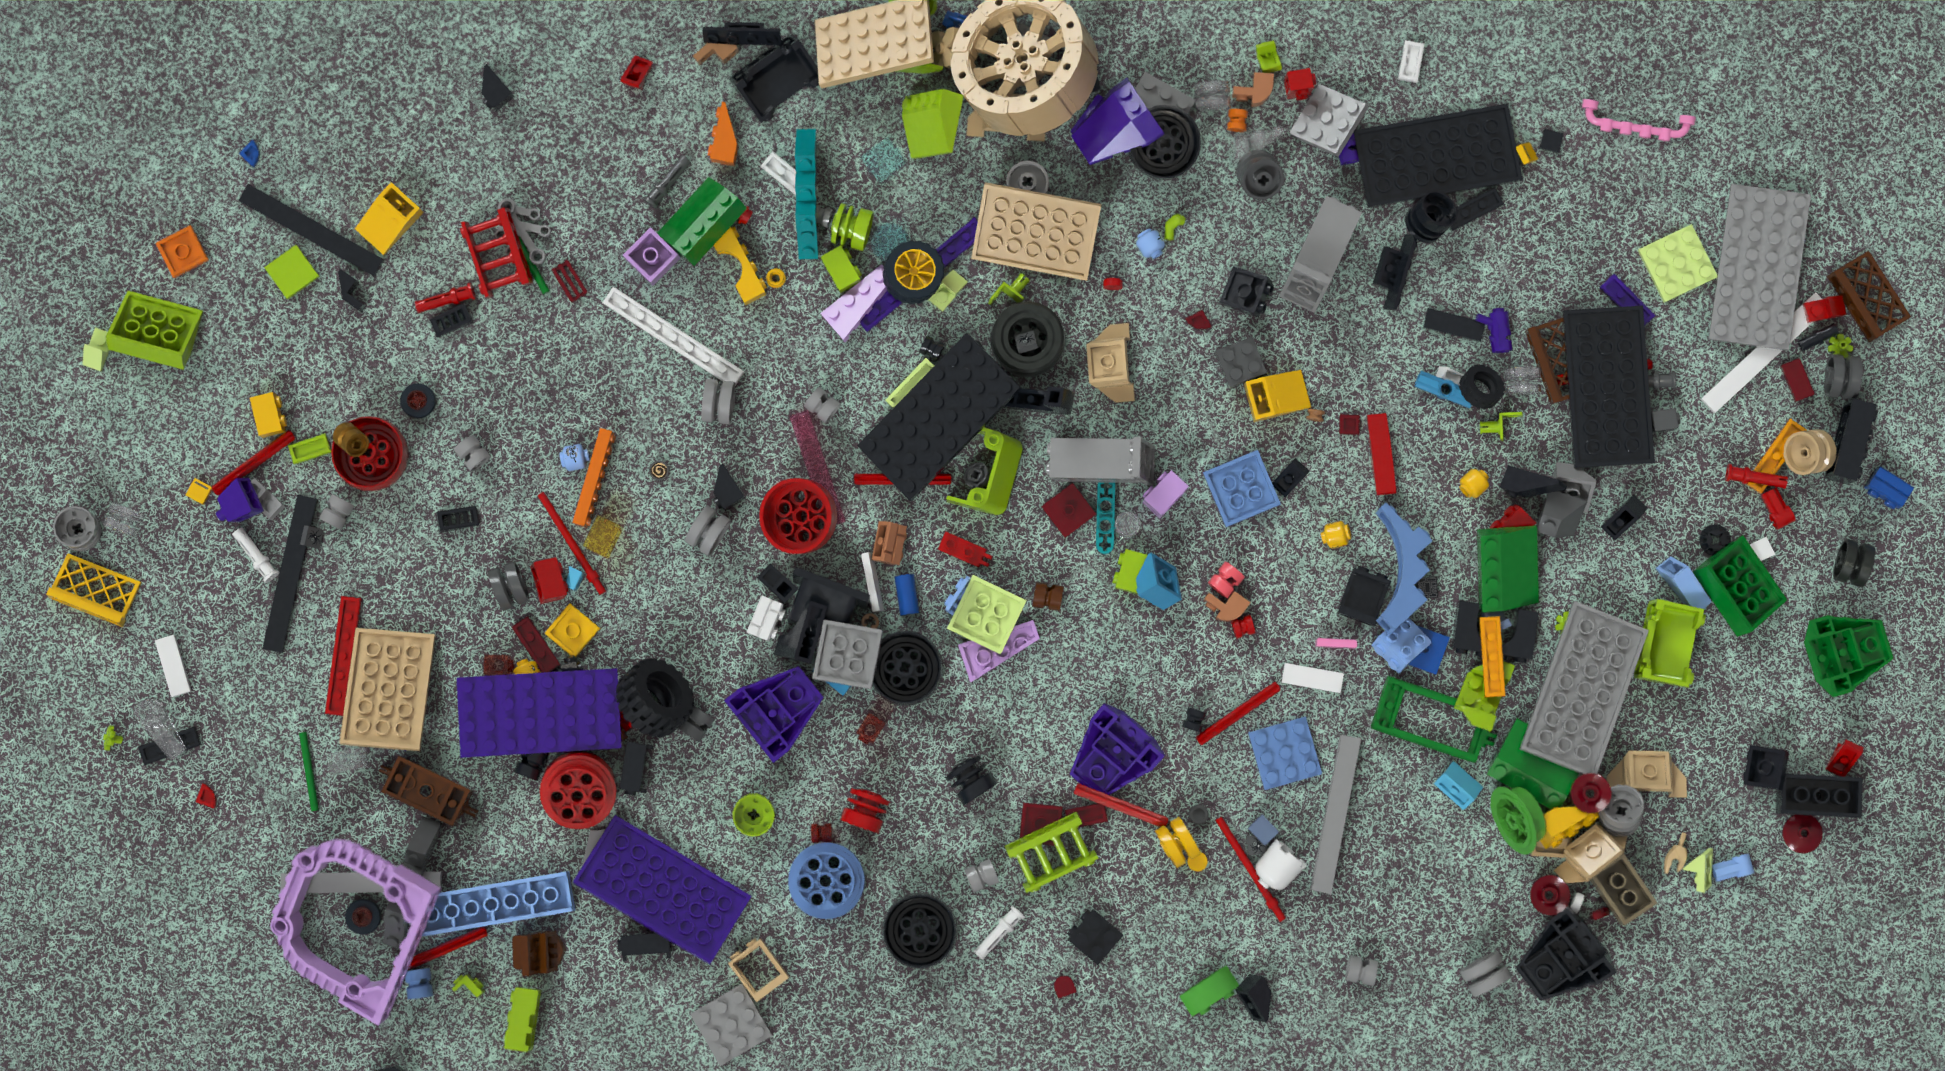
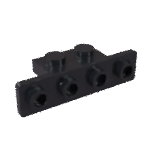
[702,22,782,45]
[1373,234,1417,310]

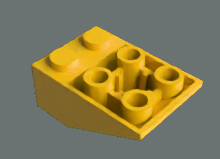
[355,182,424,255]
[1244,370,1311,422]
[1540,807,1599,849]

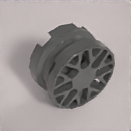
[964,462,991,490]

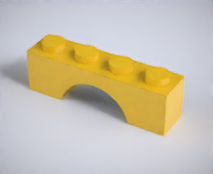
[714,226,767,306]

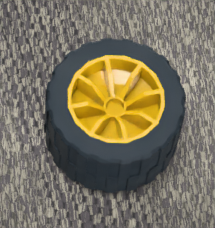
[882,240,944,304]

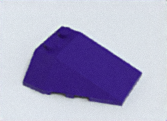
[1071,78,1164,165]
[724,666,824,763]
[1070,703,1165,795]

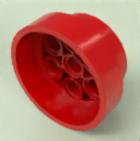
[759,478,837,554]
[540,751,617,829]

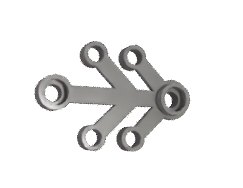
[495,198,551,265]

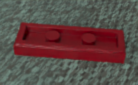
[511,616,560,673]

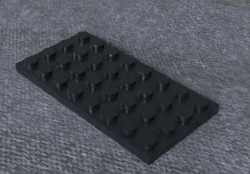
[1354,103,1523,208]
[1562,305,1655,468]
[857,333,1022,502]

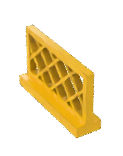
[46,553,141,627]

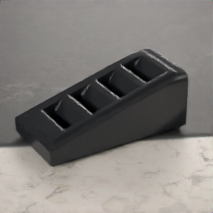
[430,303,474,338]
[436,506,479,533]

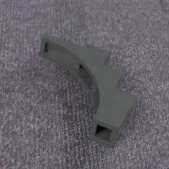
[383,817,442,949]

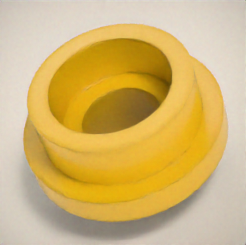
[766,268,786,288]

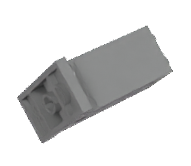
[1279,196,1362,313]
[1046,437,1155,486]

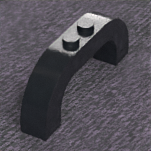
[1004,386,1075,415]

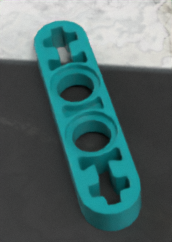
[1096,483,1115,555]

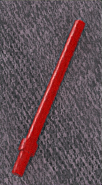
[538,492,606,595]
[1215,816,1286,922]

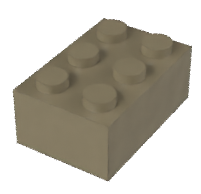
[1589,853,1658,926]

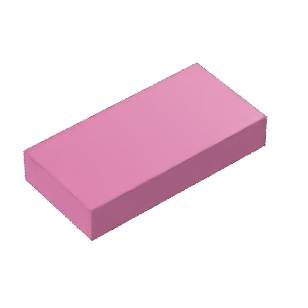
[1315,638,1357,649]

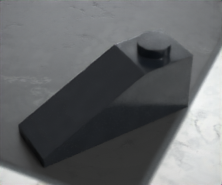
[1500,465,1567,499]

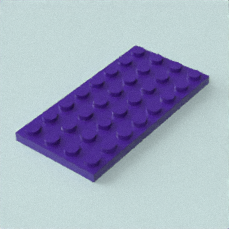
[456,668,622,758]
[573,815,752,965]

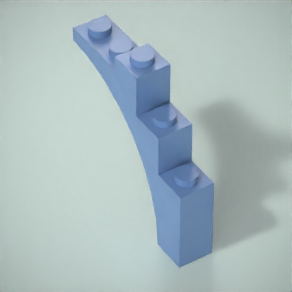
[1376,503,1432,635]

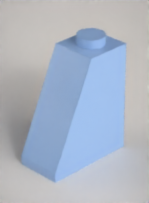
[1656,556,1711,610]

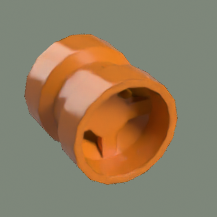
[1227,109,1248,132]

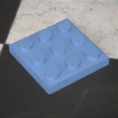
[1203,450,1281,527]
[1248,716,1322,790]

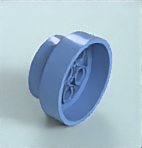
[788,843,865,919]

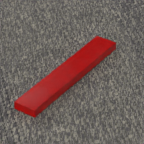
[325,596,362,716]

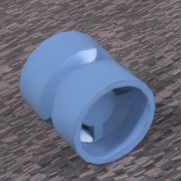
[405,968,433,999]

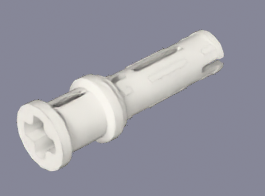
[232,527,280,583]
[974,905,1025,960]

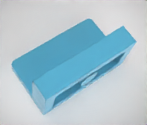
[1434,761,1483,810]

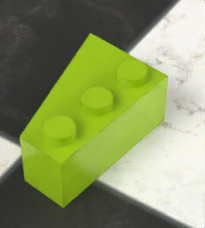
[504,987,541,1052]

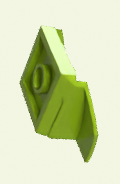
[1454,661,1515,732]

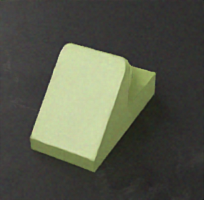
[928,270,968,312]
[83,328,110,372]
[1683,848,1713,893]

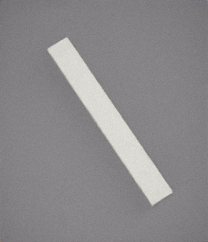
[603,287,744,386]
[1701,292,1822,413]

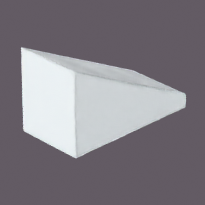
[1436,366,1464,386]

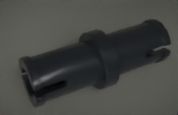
[1797,323,1839,352]

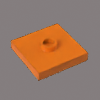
[155,225,209,278]

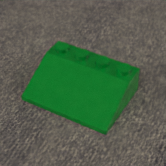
[657,177,747,266]
[1477,525,1539,612]
[1693,535,1787,637]
[1487,718,1579,810]

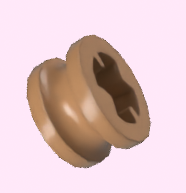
[1306,409,1325,422]
[861,613,879,629]

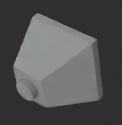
[1552,462,1596,513]

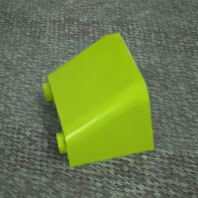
[1634,599,1706,688]

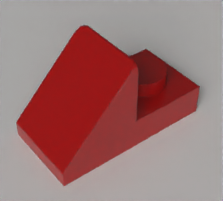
[620,55,653,91]
[1803,296,1847,323]
[1826,739,1864,777]

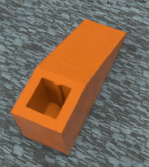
[708,101,738,166]

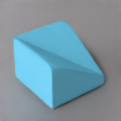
[565,566,584,591]

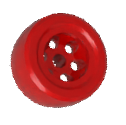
[331,416,409,491]

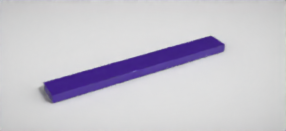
[860,217,978,332]

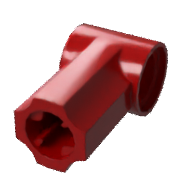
[1760,487,1796,530]

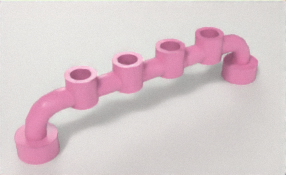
[1582,99,1696,142]

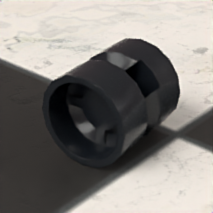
[514,753,548,781]

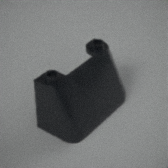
[729,35,819,123]

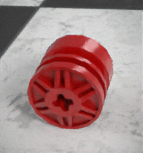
[840,788,890,834]

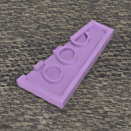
[821,264,887,343]

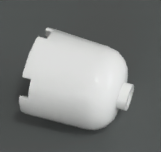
[1256,839,1307,890]

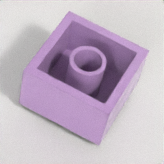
[623,227,681,286]
[1142,470,1189,519]

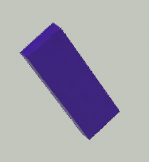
[1599,274,1656,326]

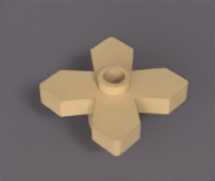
[932,27,959,72]

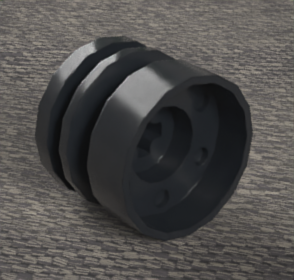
[1405,191,1458,243]
[945,755,997,806]

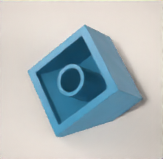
[1136,552,1182,610]

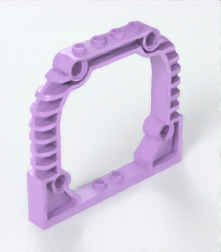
[270,839,441,1026]

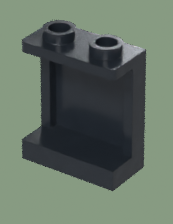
[1337,566,1391,627]

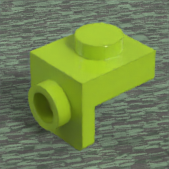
[1256,40,1282,73]
[452,974,485,998]

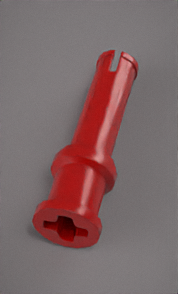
[415,283,476,313]
[1725,464,1788,489]

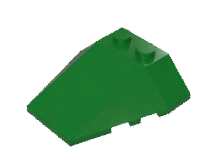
[1804,615,1894,697]

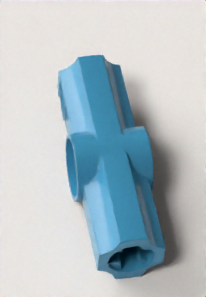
[1414,371,1471,408]

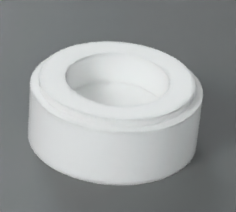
[1570,892,1584,913]

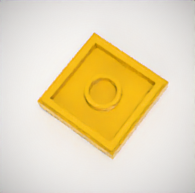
[545,603,601,658]

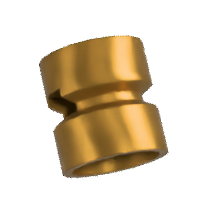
[333,422,369,457]

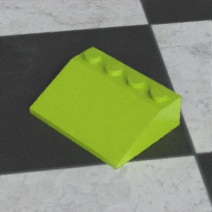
[902,89,963,159]
[106,291,203,370]

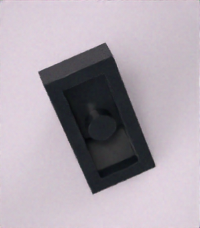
[1272,458,1310,497]

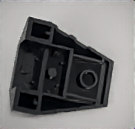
[1516,907,1617,1001]

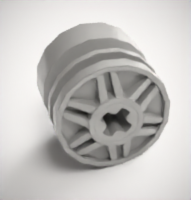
[53,506,102,552]
[1599,785,1644,837]

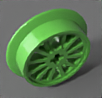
[1490,787,1546,855]

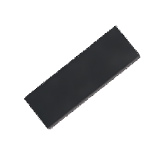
[1450,187,1504,232]
[1423,308,1485,342]
[138,726,202,766]

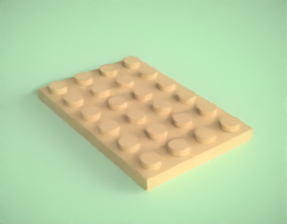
[815,0,934,89]
[971,182,1102,281]
[339,628,436,751]

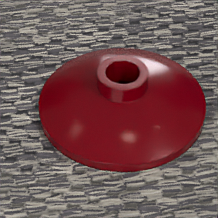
[1571,773,1611,813]
[1782,815,1823,853]
[1530,875,1570,915]

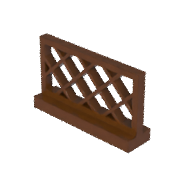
[1827,251,1911,342]
[1525,318,1569,405]

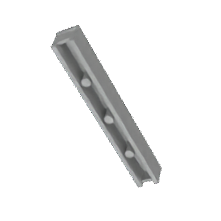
[1310,735,1361,895]
[281,871,442,893]

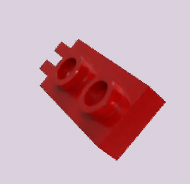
[938,531,993,568]

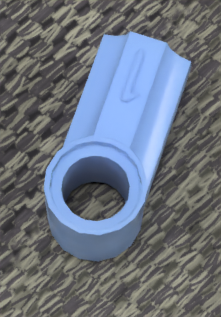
[1712,853,1754,882]

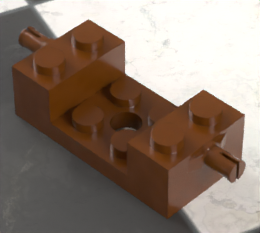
[379,756,479,826]

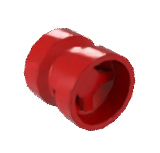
[1231,615,1256,639]

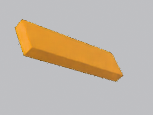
[1747,418,1807,494]
[1479,616,1505,697]

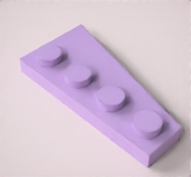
[958,620,1040,683]

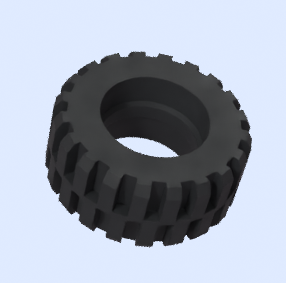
[616,658,694,737]

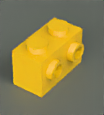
[250,392,287,438]

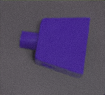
[216,478,264,522]

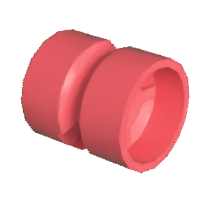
[1208,561,1245,599]

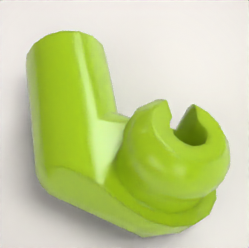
[1164,214,1185,241]

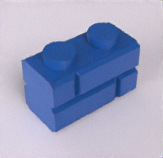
[1864,466,1914,509]

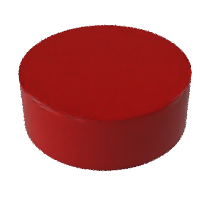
[1103,278,1123,290]

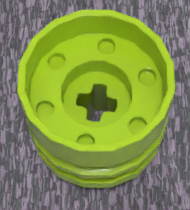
[831,203,874,251]
[733,793,774,837]

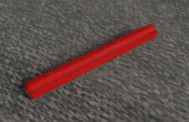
[211,430,296,495]
[854,474,952,485]
[1196,682,1281,745]
[1074,783,1168,827]
[408,926,488,970]

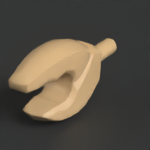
[1664,833,1687,874]

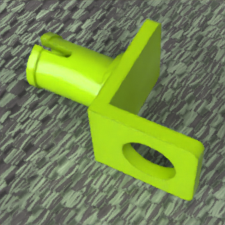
[988,273,1030,305]
[1480,412,1523,441]

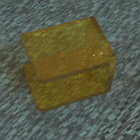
[583,515,623,558]

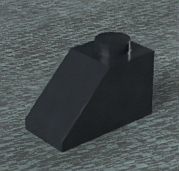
[481,64,514,112]
[713,464,745,511]
[1601,494,1648,540]
[1235,974,1272,1022]

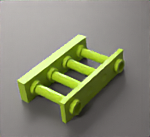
[1004,812,1099,893]

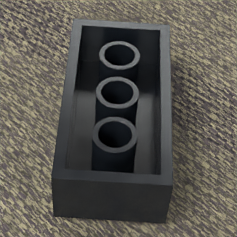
[1825,398,1878,485]
[1776,773,1863,818]

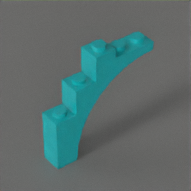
[795,129,818,259]

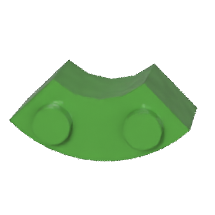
[1179,965,1239,1017]

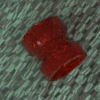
[811,823,832,843]

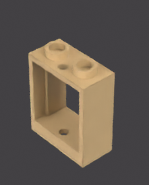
[728,938,790,1002]

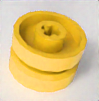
[1155,817,1201,868]

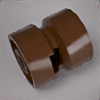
[1032,582,1064,611]

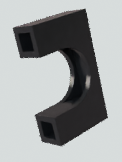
[1451,601,1539,663]

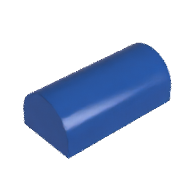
[894,574,920,616]

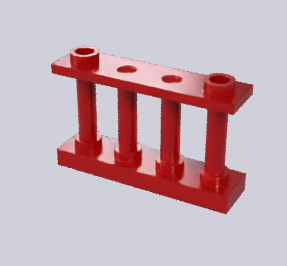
[460,207,534,298]

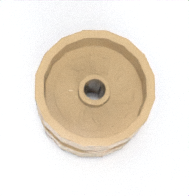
[1783,429,1837,475]

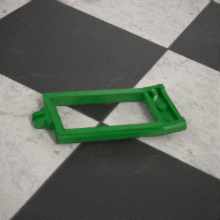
[1371,676,1497,763]

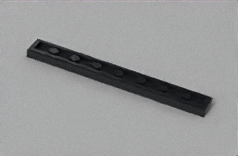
[238,184,384,277]
[262,495,318,653]

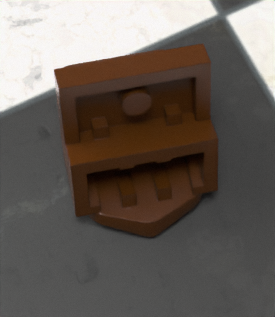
[512,931,566,976]

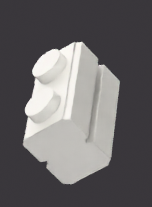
[747,596,786,642]

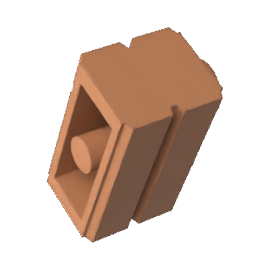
[871,521,907,565]

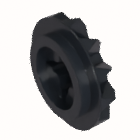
[1699,524,1731,556]

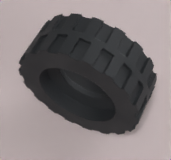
[1459,364,1505,410]

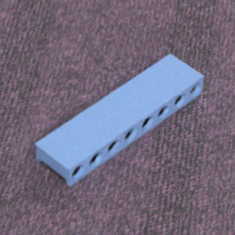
[422,871,575,937]

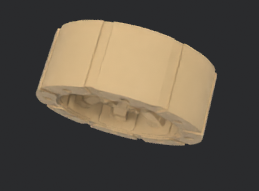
[950,0,1099,136]

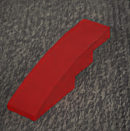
[1366,413,1396,495]

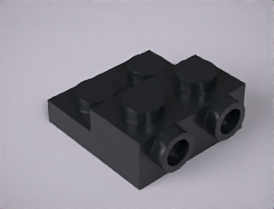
[1219,266,1274,318]
[1743,745,1789,791]
[1067,909,1123,965]

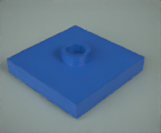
[1408,625,1450,675]

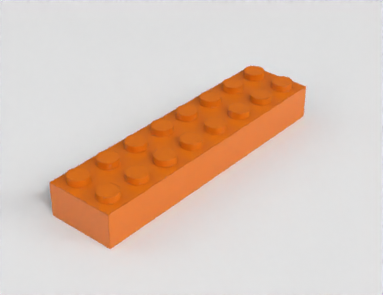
[572,428,616,528]

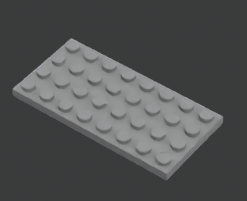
[1708,184,1811,351]
[1519,601,1649,774]

